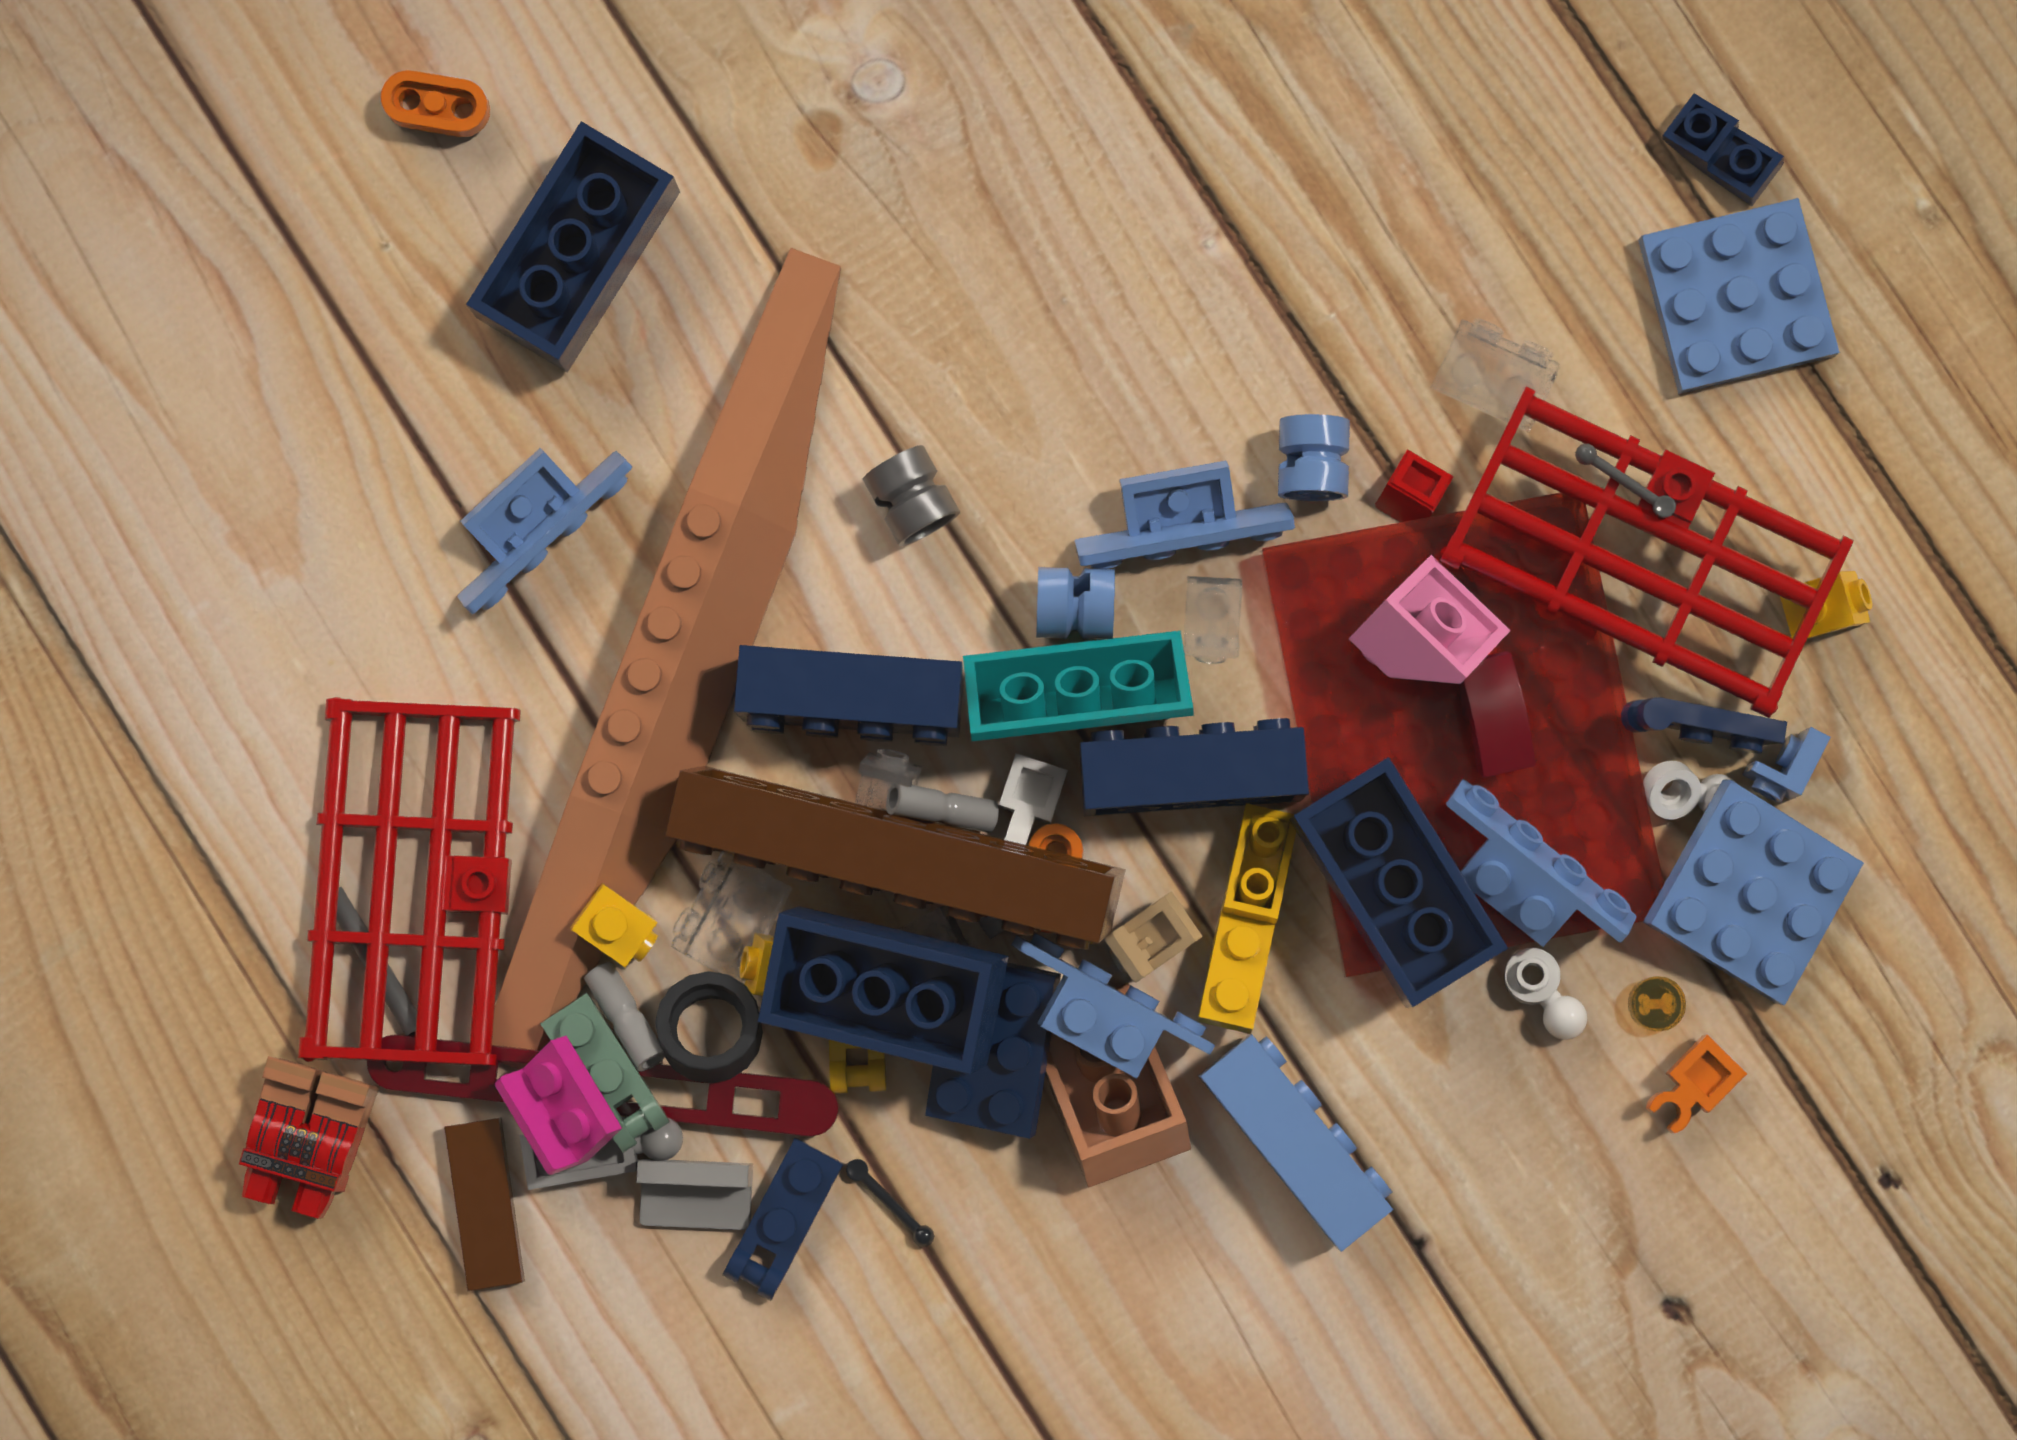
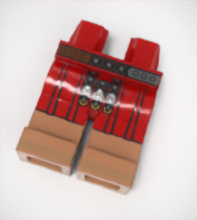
[239,1056,379,1219]

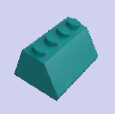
[963,630,1194,741]

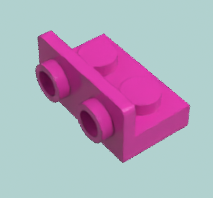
[495,1035,622,1175]

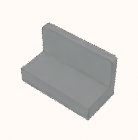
[637,1159,753,1230]

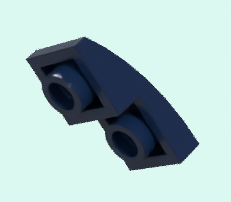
[1662,93,1784,206]

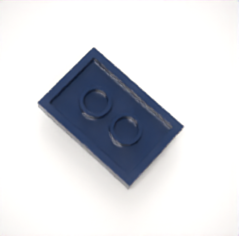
[925,963,1061,1139]

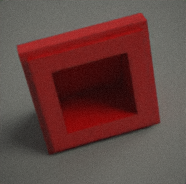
[1375,449,1454,532]

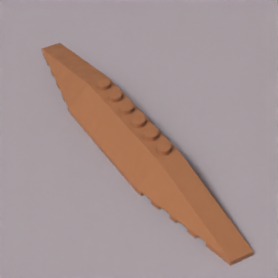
[492,248,841,1070]

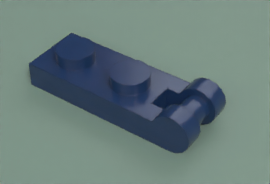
[1621,697,1787,753]
[722,1138,844,1301]

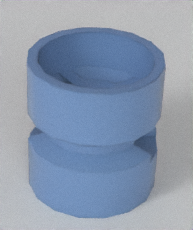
[1278,414,1350,501]
[1036,567,1115,640]

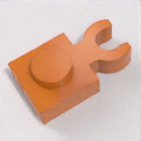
[1646,1035,1747,1133]

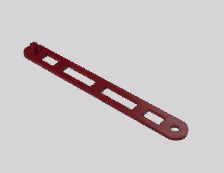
[367,1034,839,1136]

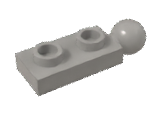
[519,1116,683,1190]

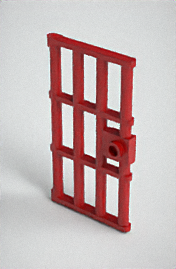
[1440,386,1854,718]
[298,697,521,1066]

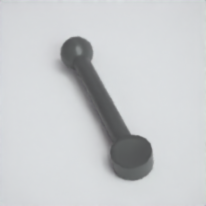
[1575,444,1676,518]

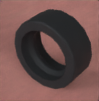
[655,971,763,1084]

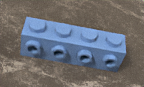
[1198,1034,1394,1252]

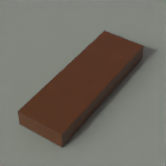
[444,1117,525,1291]

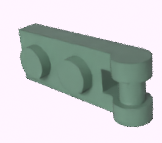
[540,993,670,1153]

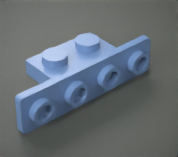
[457,448,632,614]
[1075,461,1295,569]
[1446,780,1636,947]
[1011,933,1215,1079]

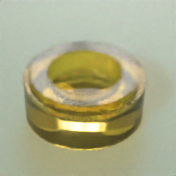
[1628,976,1686,1031]

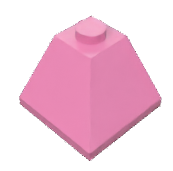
[1349,555,1511,684]

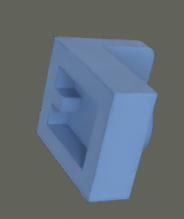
[1742,727,1831,802]

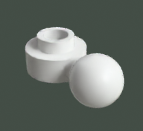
[1641,761,1736,819]
[1504,948,1587,1040]

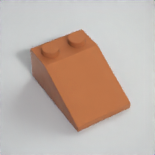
[1045,983,1191,1188]

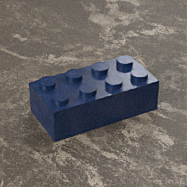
[466,121,680,373]
[734,645,964,746]
[1079,718,1309,817]
[1289,757,1508,1008]
[758,906,1009,1074]

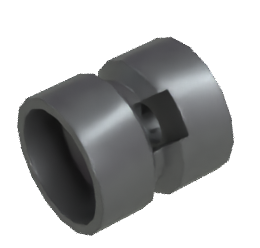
[862,445,960,546]

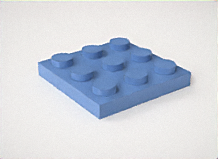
[1638,198,1840,394]
[1643,779,1864,1006]

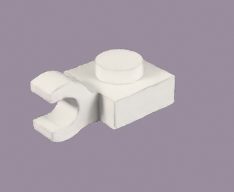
[999,753,1068,845]

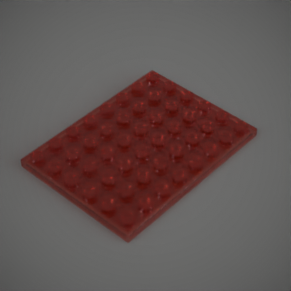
[1261,492,1664,978]

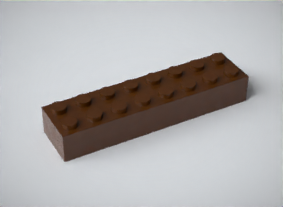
[665,766,1126,950]

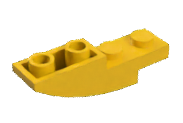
[1197,803,1296,1034]

